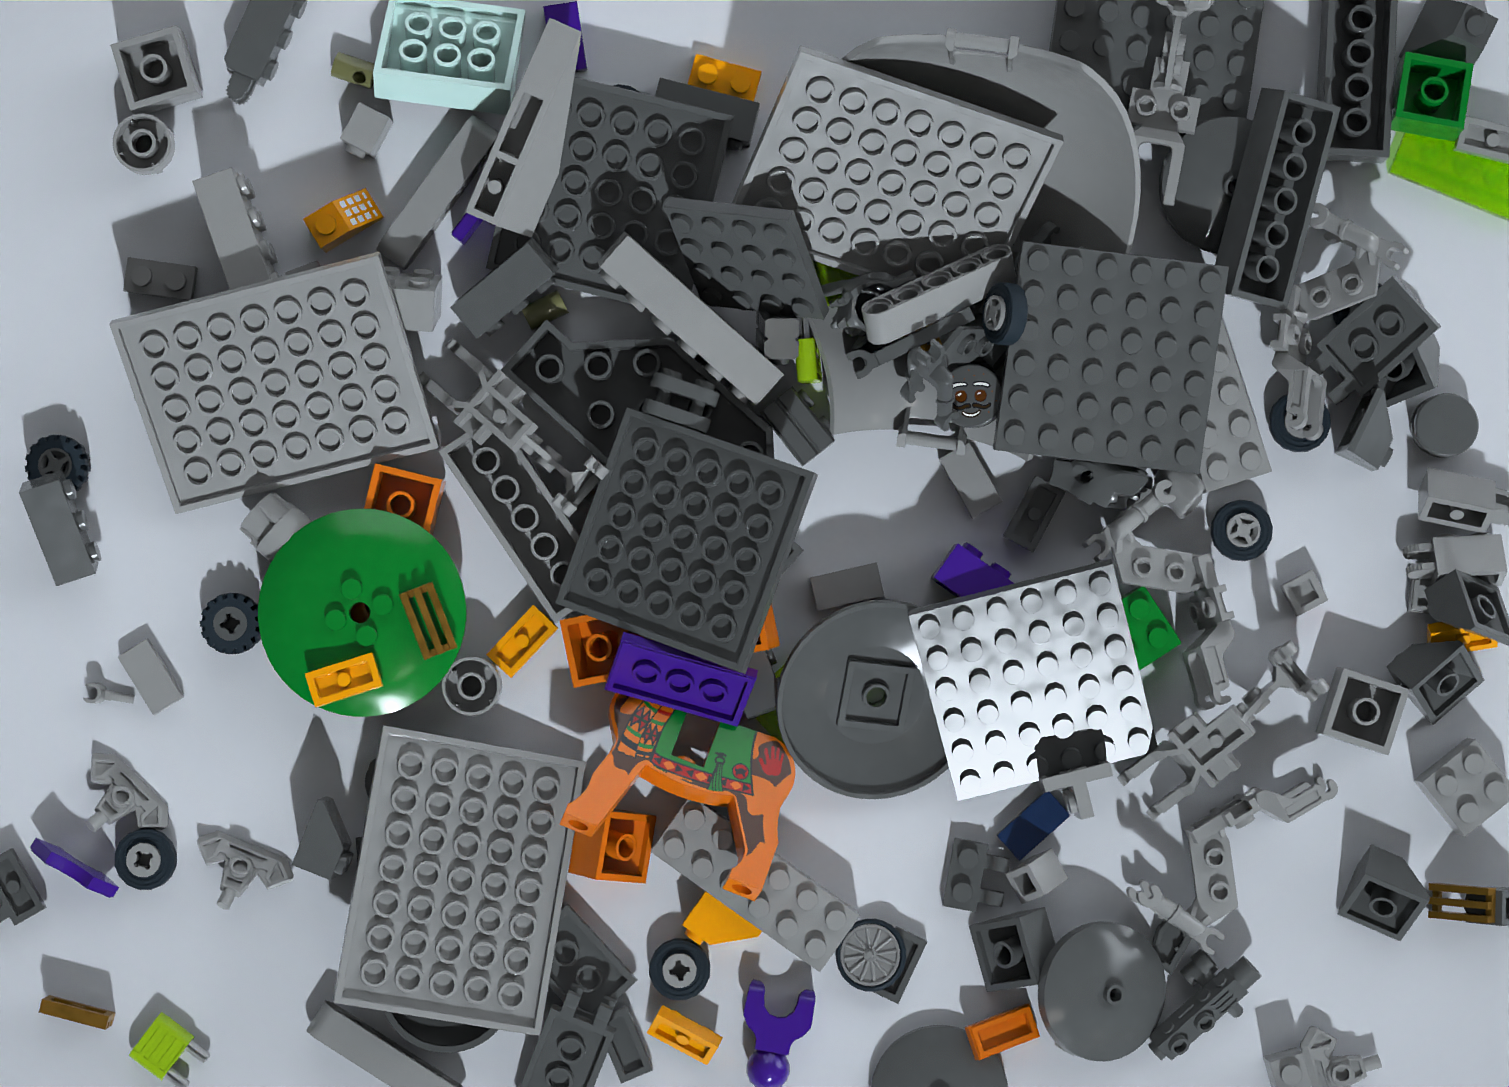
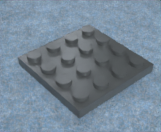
[664,197,829,320]

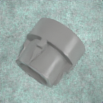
[113,113,175,175]
[240,493,312,562]
[442,657,502,716]

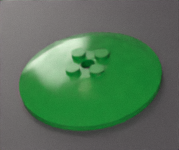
[258,509,467,717]

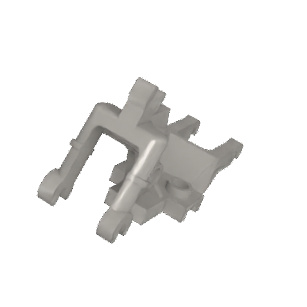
[1128,0,1215,206]
[1270,203,1409,440]
[419,338,609,517]
[1082,480,1235,710]
[1117,640,1330,821]
[1126,777,1338,955]

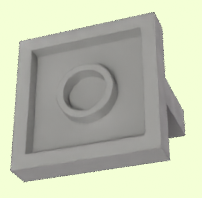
[1038,761,1113,820]

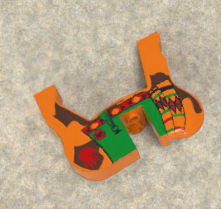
[559,693,795,901]

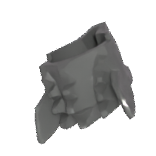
[821,270,916,351]
[1048,458,1148,509]

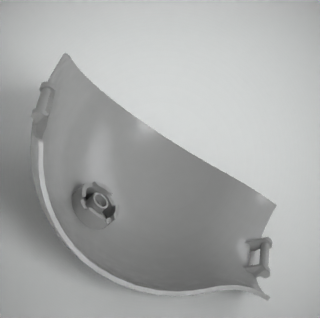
[808,28,1141,461]

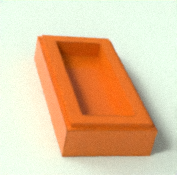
[964,1004,1040,1060]

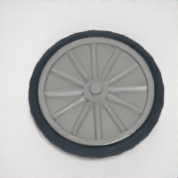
[836,918,906,992]

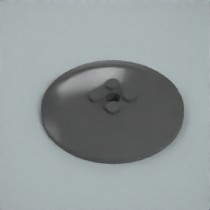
[776,600,949,799]

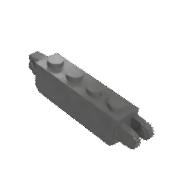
[224,0,307,105]

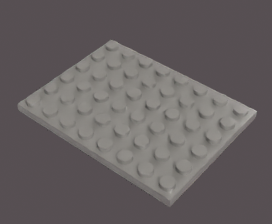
[731,45,1064,315]
[109,251,440,514]
[332,725,586,1036]

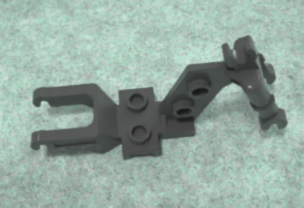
[900,221,1087,431]

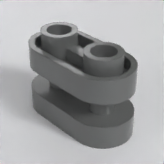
[641,368,720,434]

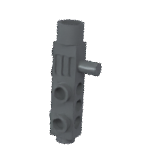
[1148,949,1262,1061]

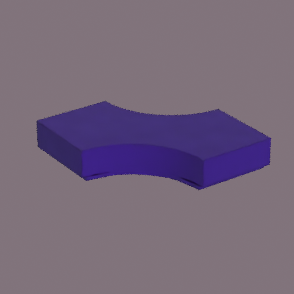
[30,838,119,898]

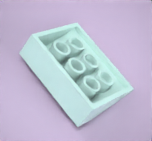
[373,0,525,115]

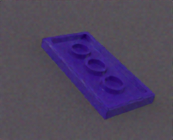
[604,632,758,727]

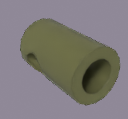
[331,52,375,89]
[522,290,569,330]

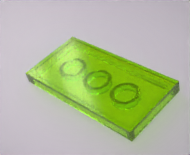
[1388,133,1509,221]

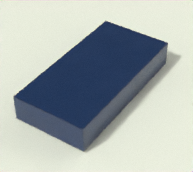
[996,792,1071,861]

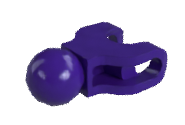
[743,979,816,1087]

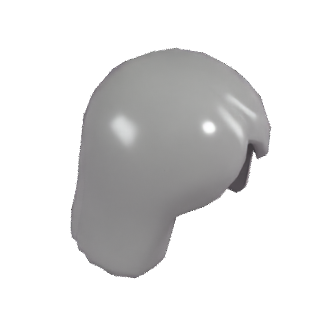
[1154,469,1205,519]

